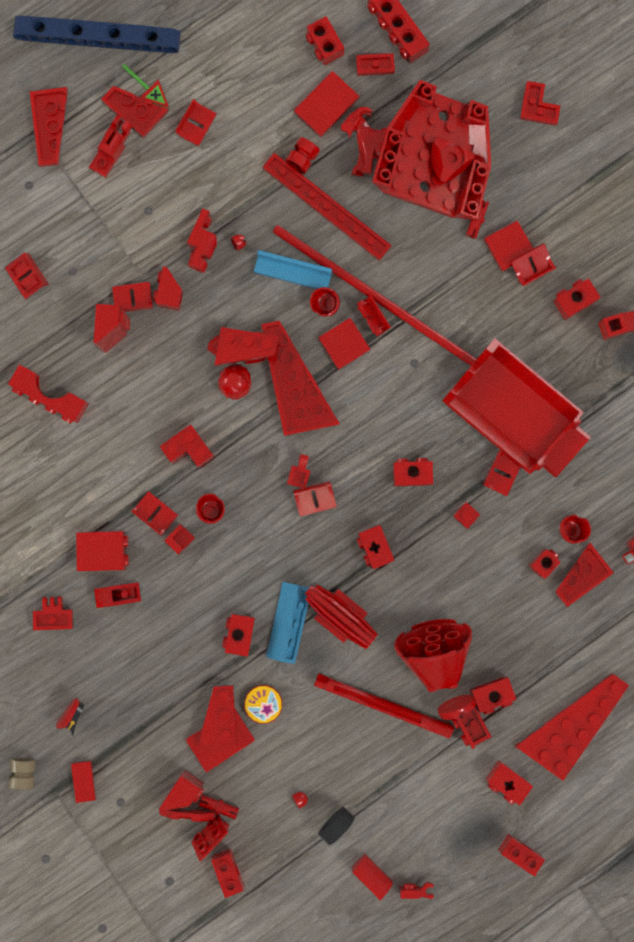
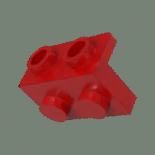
[452,706,492,749]

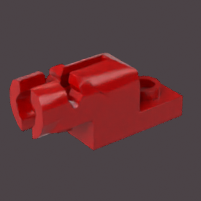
[89,115,133,178]
[187,208,217,273]

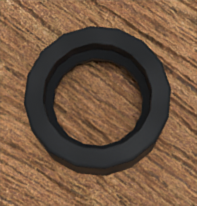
[318,807,355,845]

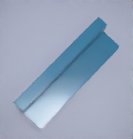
[254,250,332,289]
[266,582,309,664]

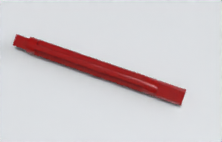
[314,673,454,738]

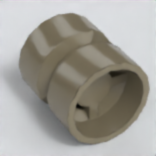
[8,758,36,790]

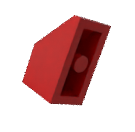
[94,582,141,608]

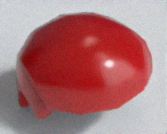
[309,287,340,317]
[196,494,225,524]
[559,515,591,544]

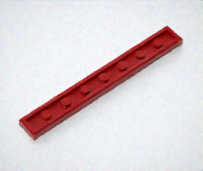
[262,153,392,261]

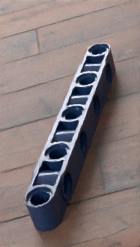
[13,16,181,53]

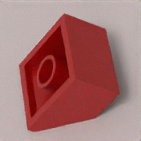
[159,770,204,811]

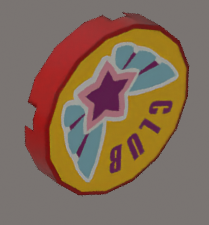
[244,685,283,724]

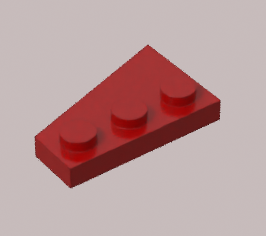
[215,327,279,366]

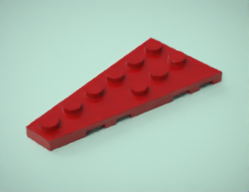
[261,320,340,436]
[515,674,629,781]

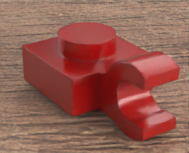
[286,454,311,488]
[399,882,434,899]

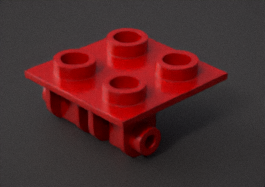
[191,814,230,862]

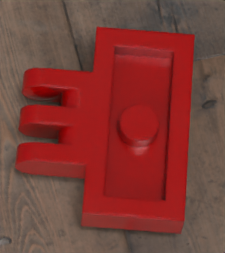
[33,596,73,631]

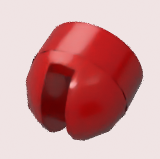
[231,234,247,251]
[292,792,308,809]

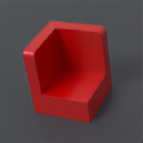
[164,524,195,555]

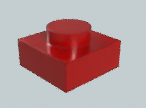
[453,502,480,529]

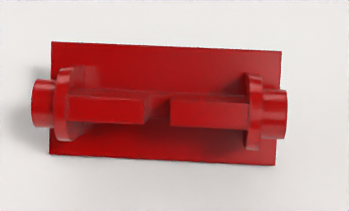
[357,295,391,337]

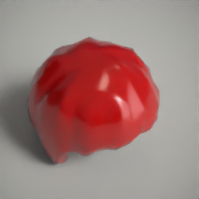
[218,364,251,400]

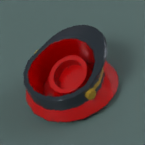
[55,698,84,736]

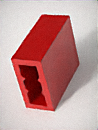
[76,531,129,571]

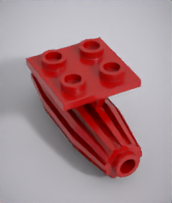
[305,584,378,649]

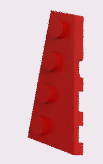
[30,87,68,167]

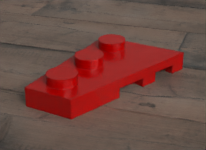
[101,86,169,139]
[555,543,614,607]
[198,685,237,747]

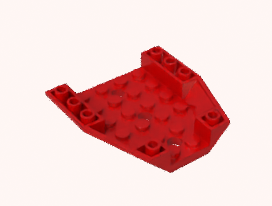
[372,80,491,220]

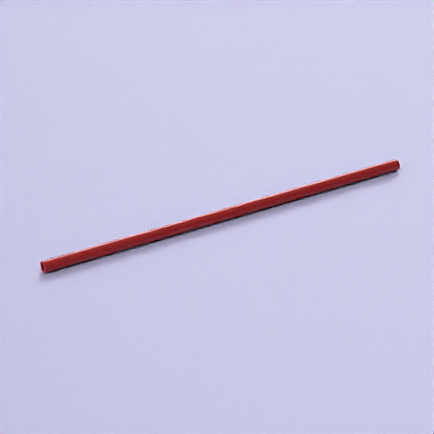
[273,225,477,366]

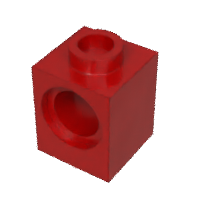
[528,549,561,579]

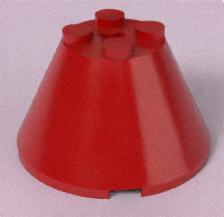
[394,619,473,692]

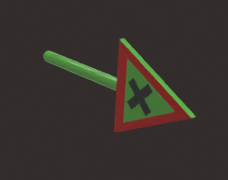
[122,64,169,108]

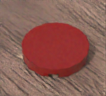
[437,694,476,720]

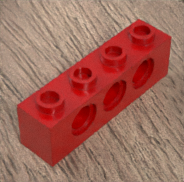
[367,0,430,64]

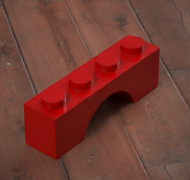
[8,364,89,424]

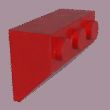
[93,304,131,353]

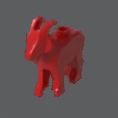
[340,106,387,177]

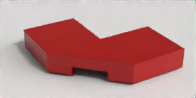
[159,808,215,822]

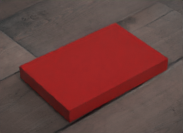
[294,71,360,138]
[185,708,256,773]

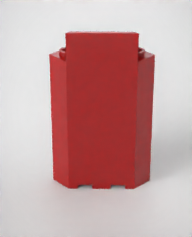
[442,338,591,478]

